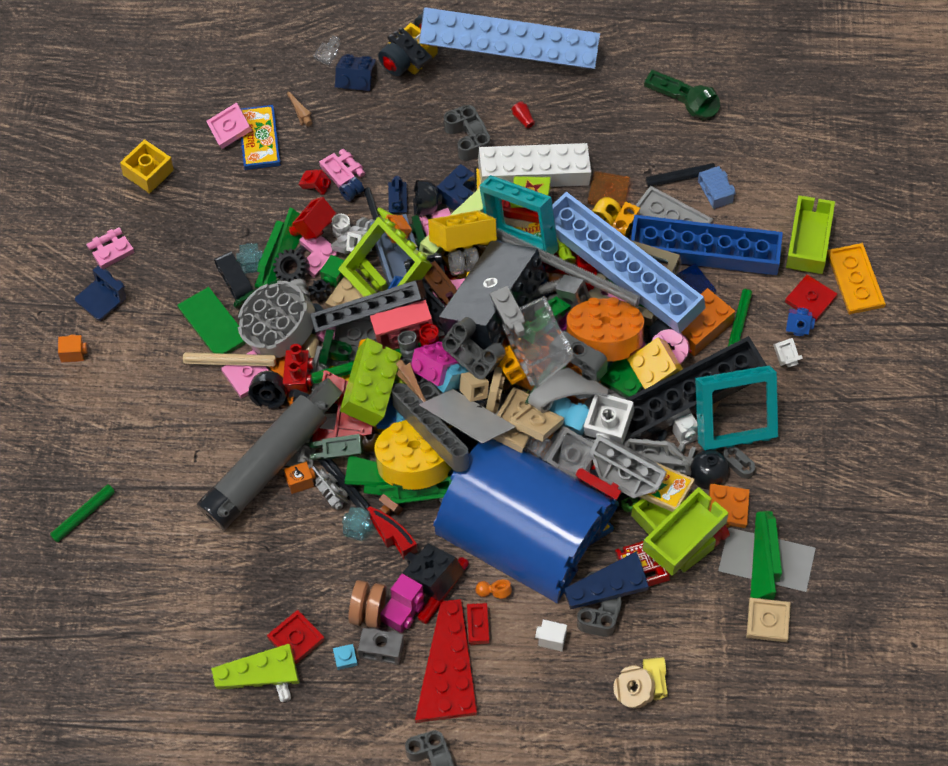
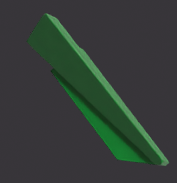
[254,208,303,288]
[345,456,387,495]
[377,473,453,503]
[750,511,782,600]

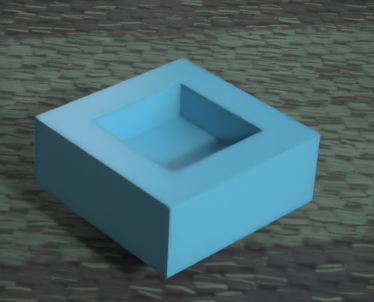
[333,644,357,670]

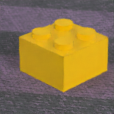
[120,139,174,193]
[627,337,683,389]

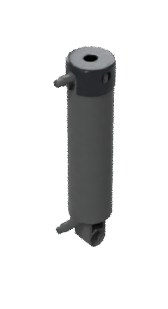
[197,378,342,530]

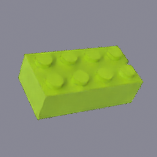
[786,195,835,274]
[340,338,401,427]
[642,487,729,576]
[631,499,716,572]

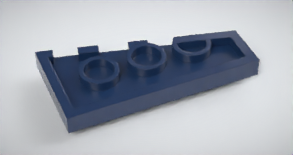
[564,551,649,610]

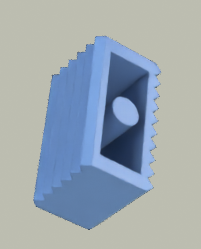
[698,166,735,209]

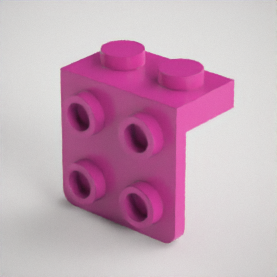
[411,342,459,386]

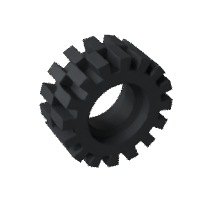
[273,249,309,282]

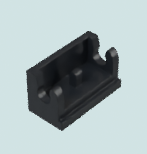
[418,288,446,331]

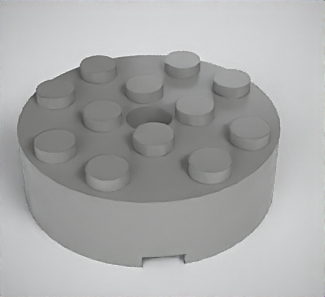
[238,281,315,358]

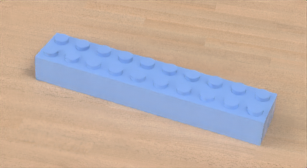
[419,8,600,69]
[552,192,706,334]

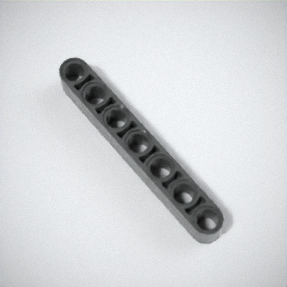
[391,383,469,472]

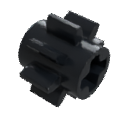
[308,279,332,303]

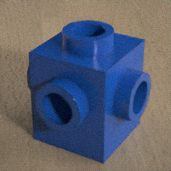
[786,308,815,336]

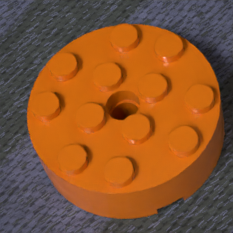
[566,297,644,362]

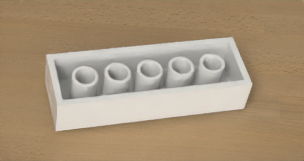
[478,143,591,187]

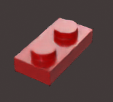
[467,603,489,645]

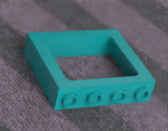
[479,175,558,255]
[696,365,778,450]

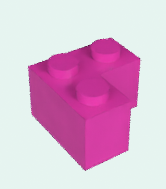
[380,574,425,634]

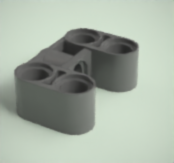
[444,105,490,161]
[442,317,505,379]
[549,331,608,382]
[577,572,622,637]
[405,730,454,766]

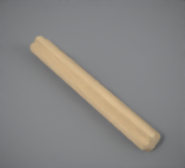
[183,352,276,366]

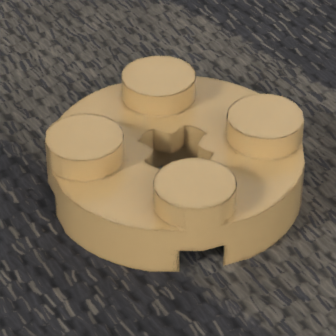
[614,666,655,708]

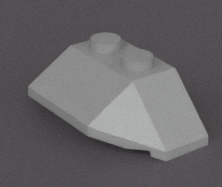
[589,435,667,498]
[623,439,691,475]

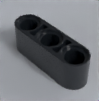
[214,251,253,300]

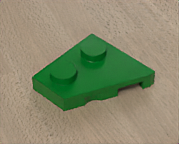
[600,358,644,398]

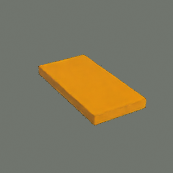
[827,243,886,315]

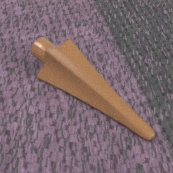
[287,92,313,126]
[396,360,426,402]

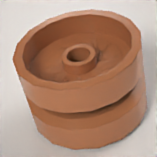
[349,580,386,629]

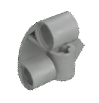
[528,368,608,413]

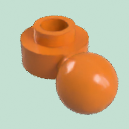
[475,579,512,599]

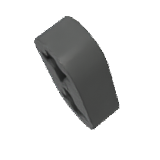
[723,446,755,479]

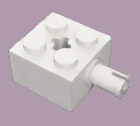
[584,395,634,444]

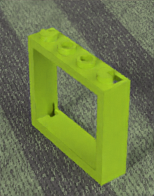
[338,217,432,312]

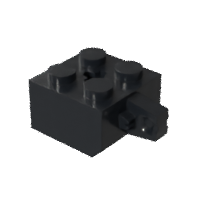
[403,543,464,601]

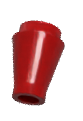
[511,101,535,129]

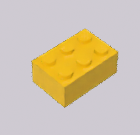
[428,210,497,252]

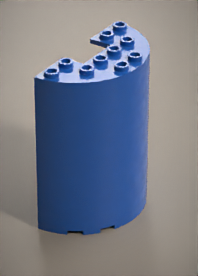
[433,439,619,604]

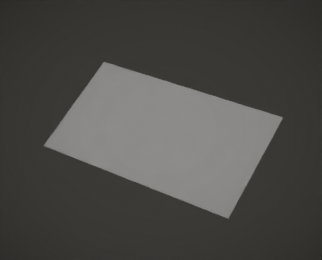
[419,389,516,444]
[718,528,816,592]

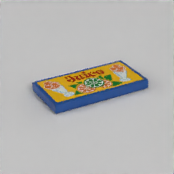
[241,105,280,170]

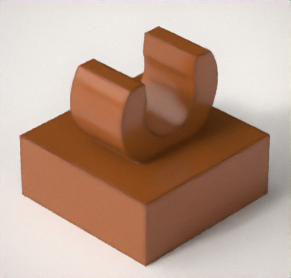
[379,494,404,516]

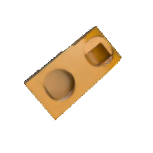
[612,201,640,237]
[500,345,527,385]

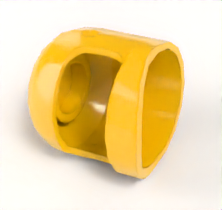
[592,197,621,226]

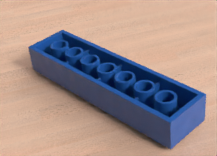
[631,215,783,275]

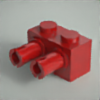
[289,197,336,240]
[283,344,314,393]

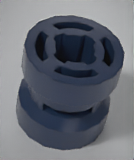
[339,177,364,202]

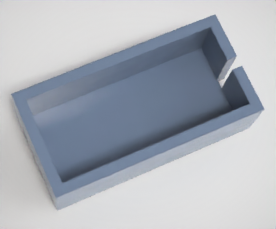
[370,214,418,288]

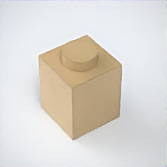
[459,372,489,402]

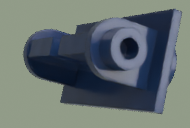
[388,176,407,213]

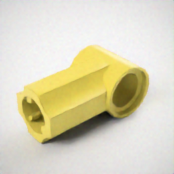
[643,657,668,700]

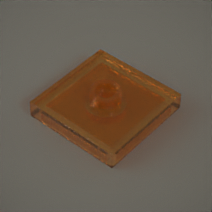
[587,171,630,209]

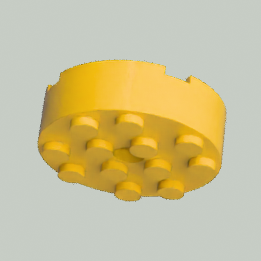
[375,420,452,490]

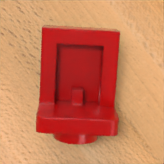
[299,170,331,195]

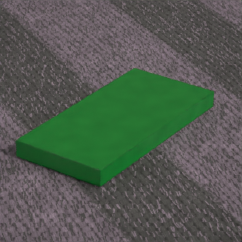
[177,287,246,354]

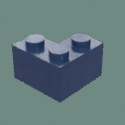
[437,164,475,211]

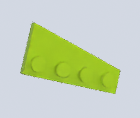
[211,644,300,689]

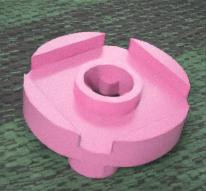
[652,329,690,365]

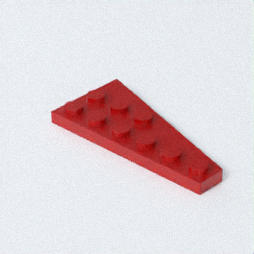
[415,599,477,723]

